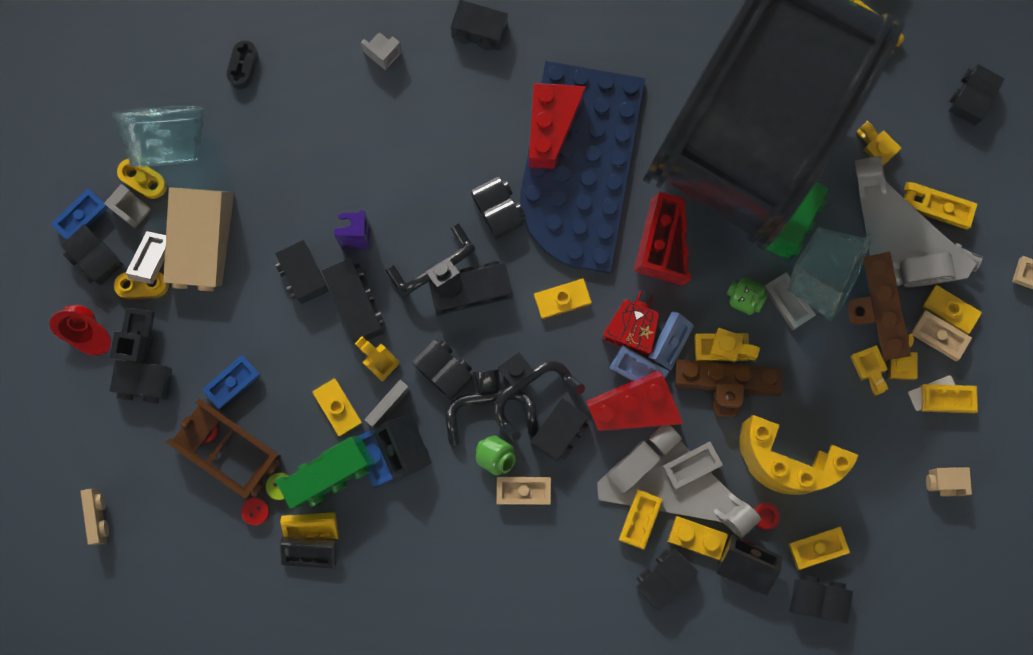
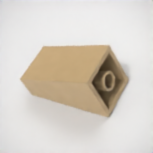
[163,187,234,291]

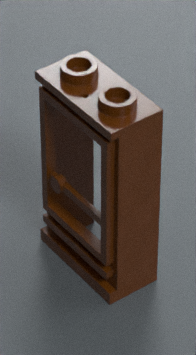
[166,399,281,499]

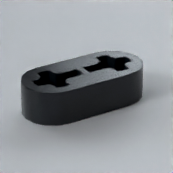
[226,40,258,89]

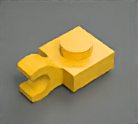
[856,121,901,166]
[710,328,760,362]
[355,337,400,382]
[851,345,888,396]

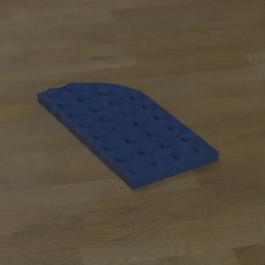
[520,61,645,274]

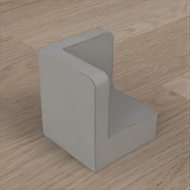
[361,33,402,70]
[104,184,151,229]

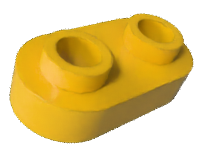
[117,159,167,199]
[114,272,169,300]

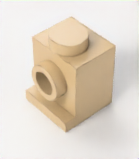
[926,467,972,496]

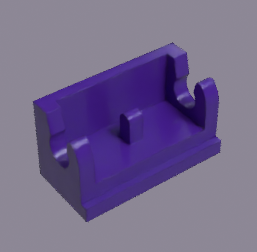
[334,210,370,249]

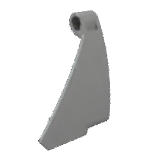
[855,156,977,287]
[597,425,762,539]

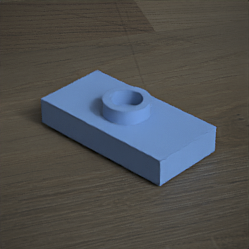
[609,345,669,381]

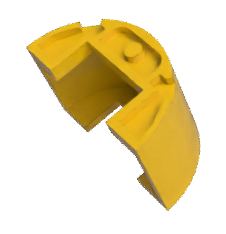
[739,415,858,495]

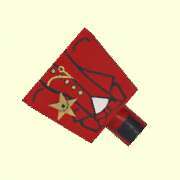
[602,291,659,358]

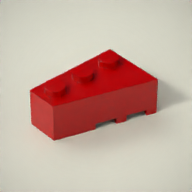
[529,83,586,169]
[633,192,691,286]
[586,370,683,431]

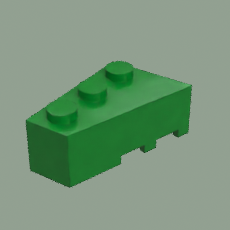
[766,182,829,260]
[275,436,376,509]

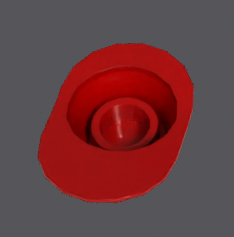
[49,305,111,356]

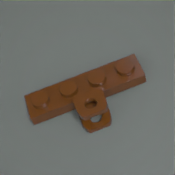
[847,252,911,361]
[675,359,782,418]

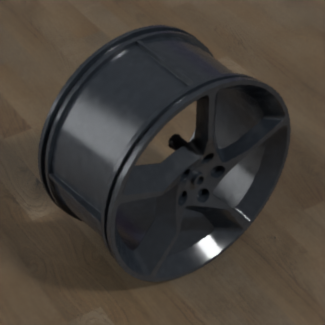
[643,0,905,250]

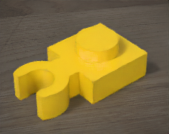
[888,334,917,380]

